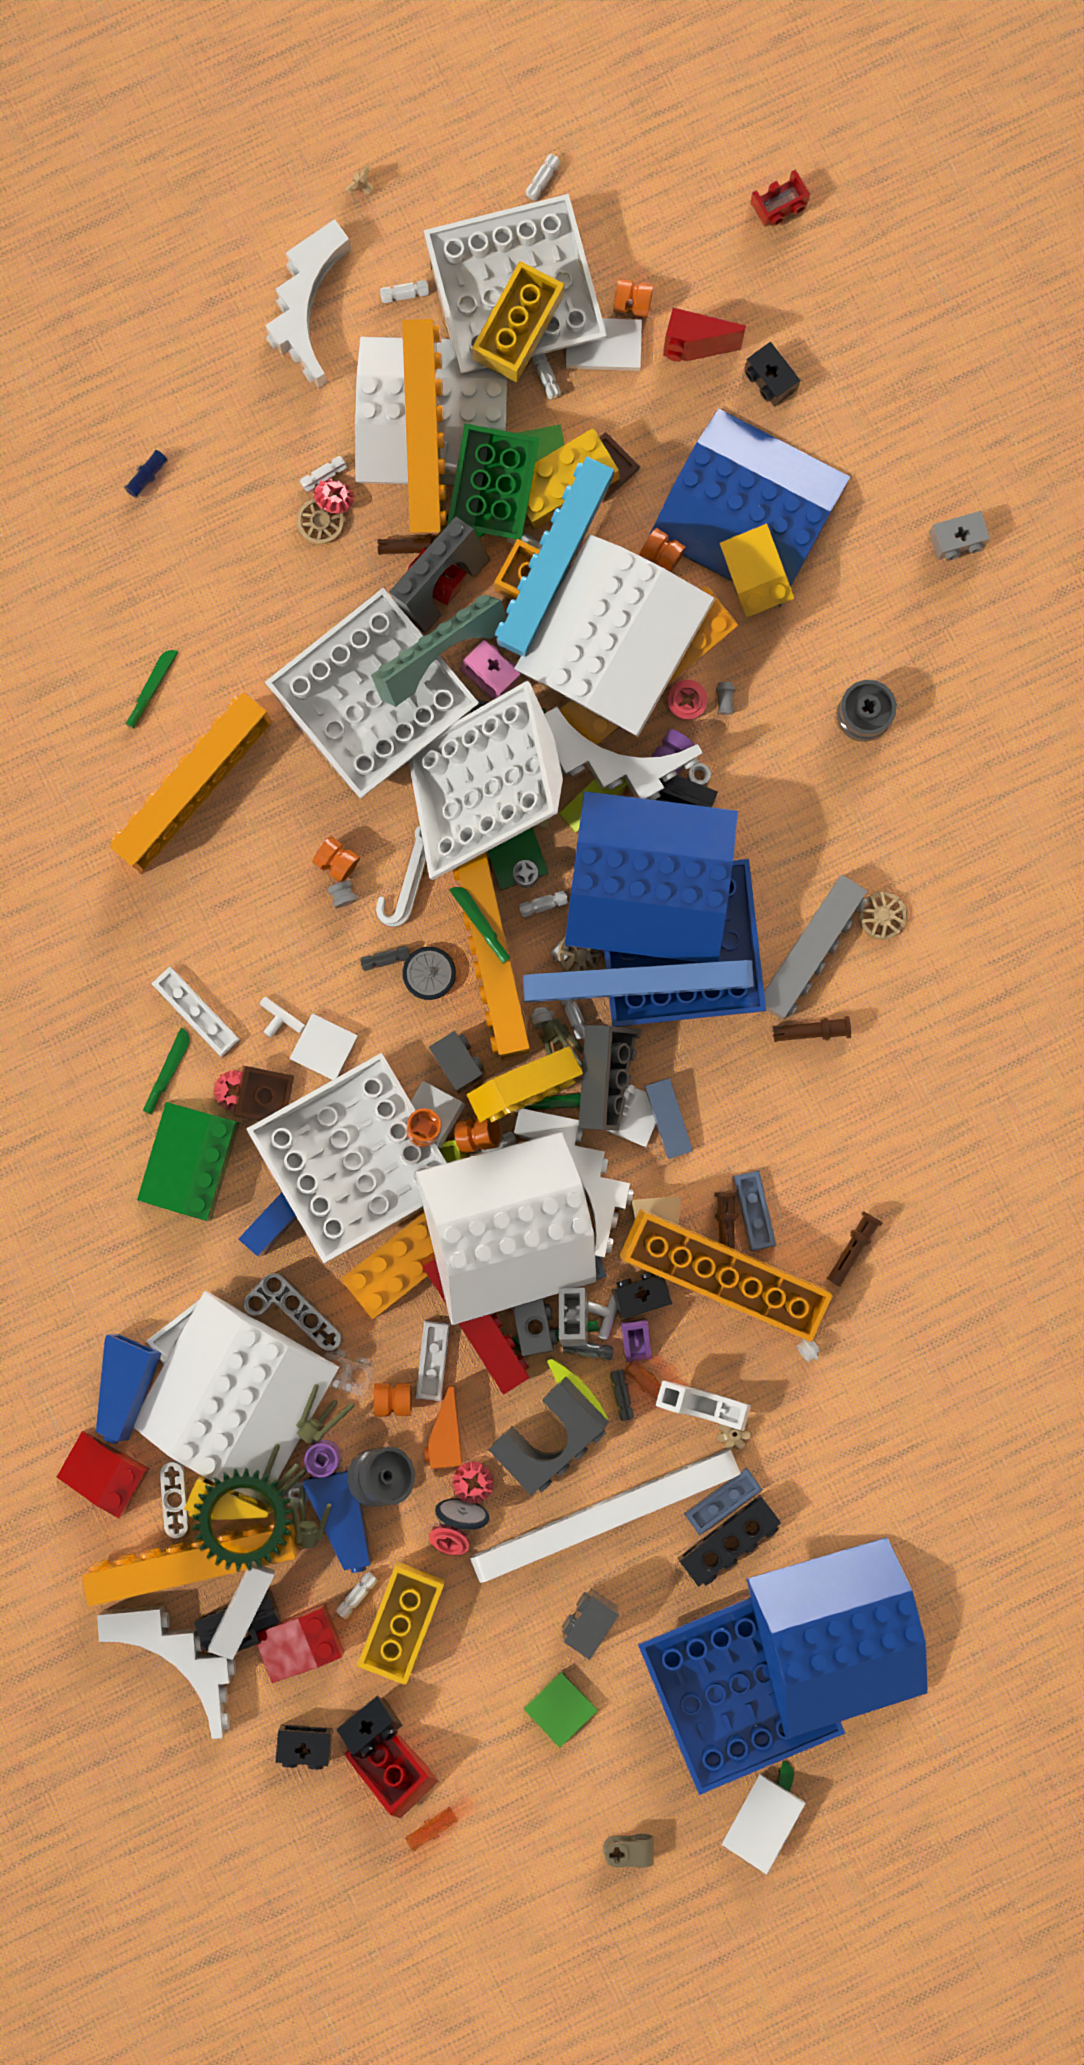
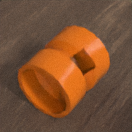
[613,278,654,318]
[639,528,686,572]
[312,836,360,882]
[406,1108,441,1148]
[454,1118,501,1153]
[373,1383,412,1417]

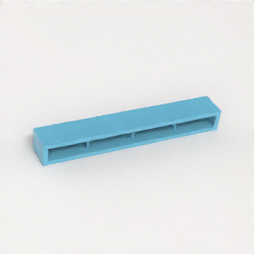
[495,456,614,657]

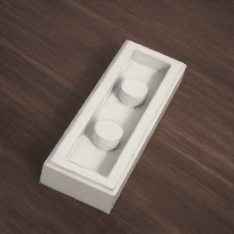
[416,1321,450,1401]

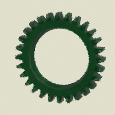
[191,1468,293,1572]

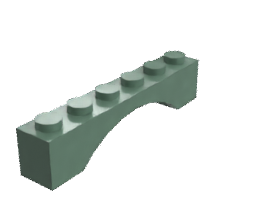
[371,594,507,707]

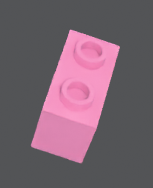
[461,640,521,700]

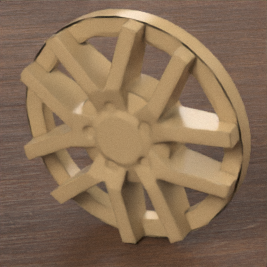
[297,499,344,545]
[859,892,907,940]
[558,936,602,972]

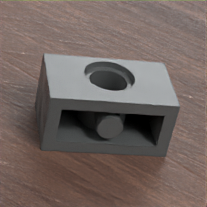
[513,1299,558,1357]

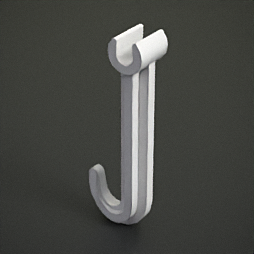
[376,826,426,927]

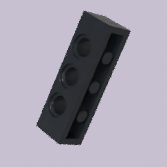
[678,1494,781,1587]

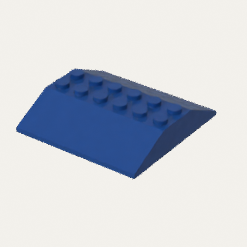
[649,408,850,607]
[565,791,738,963]
[603,859,766,1027]
[746,1537,928,1738]
[638,1597,845,1795]

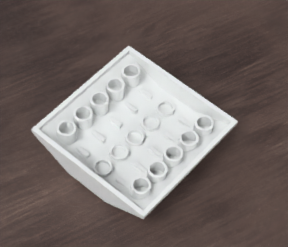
[424,194,607,374]
[355,337,508,485]
[514,534,716,736]
[265,588,479,799]
[409,681,563,880]
[246,1053,446,1264]
[415,1132,596,1325]
[134,1291,339,1500]

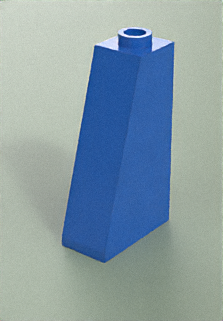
[238,1192,297,1256]
[96,1334,161,1444]
[302,1470,372,1573]

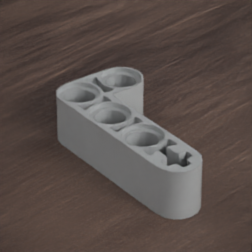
[244,1273,343,1351]

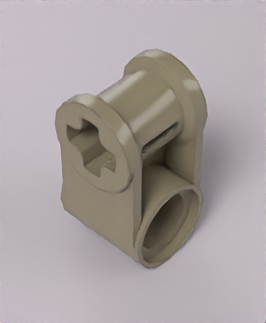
[603,1834,654,1868]

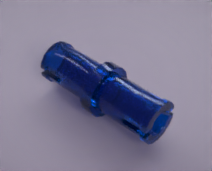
[124,450,168,498]

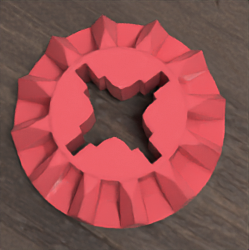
[314,478,354,514]
[667,680,708,720]
[213,1070,242,1111]
[452,1462,494,1504]
[429,1523,471,1555]

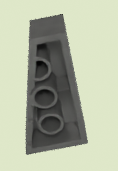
[579,1025,642,1131]

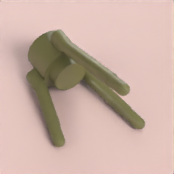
[540,1018,584,1067]
[296,1384,354,1445]
[257,1444,307,1507]
[290,1485,332,1548]

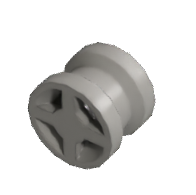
[513,860,538,888]
[327,880,358,909]

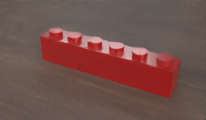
[420,1252,530,1395]

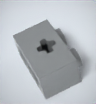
[929,511,990,561]
[559,1288,588,1346]

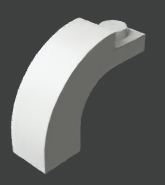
[656,1381,751,1431]

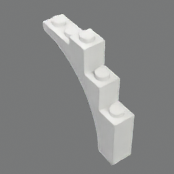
[265,219,351,388]
[544,707,703,800]
[514,1109,634,1258]
[97,1605,236,1739]

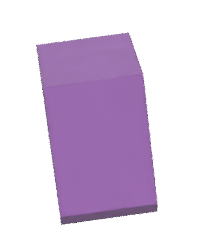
[620,1318,652,1362]

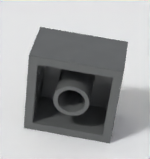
[429,1031,485,1093]
[562,1588,619,1660]

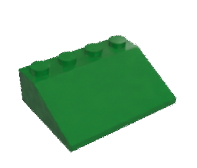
[447,423,540,540]
[137,1102,240,1221]

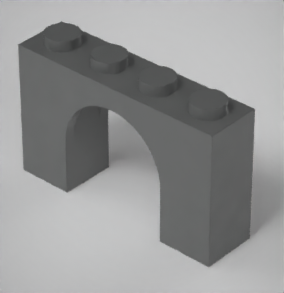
[389,517,491,634]
[488,1376,609,1496]

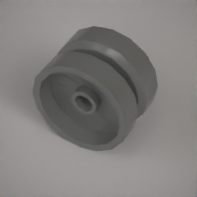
[836,679,897,742]
[347,1447,415,1507]

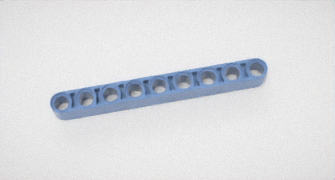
[523,960,754,1002]

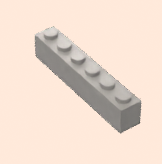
[764,875,867,1020]

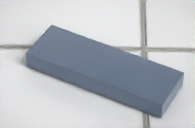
[644,1078,693,1159]
[733,1171,776,1251]
[684,1467,762,1535]

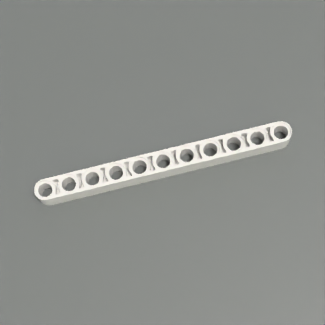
[470,1449,741,1583]

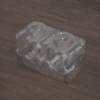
[324,1348,377,1398]

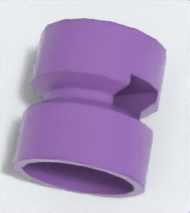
[651,729,695,775]
[304,1440,341,1478]

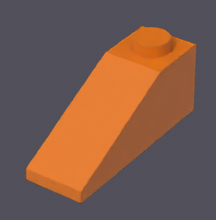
[424,1385,463,1469]

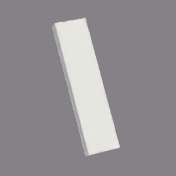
[152,967,240,1057]
[208,1562,275,1660]

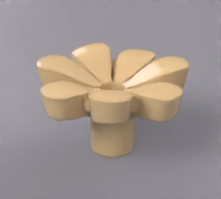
[345,165,374,195]
[717,1422,751,1450]

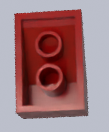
[663,307,746,362]
[57,1431,150,1518]
[257,1603,345,1683]
[344,1728,439,1819]

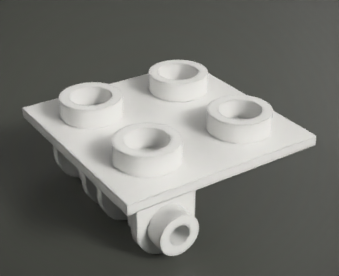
[605,1085,656,1147]

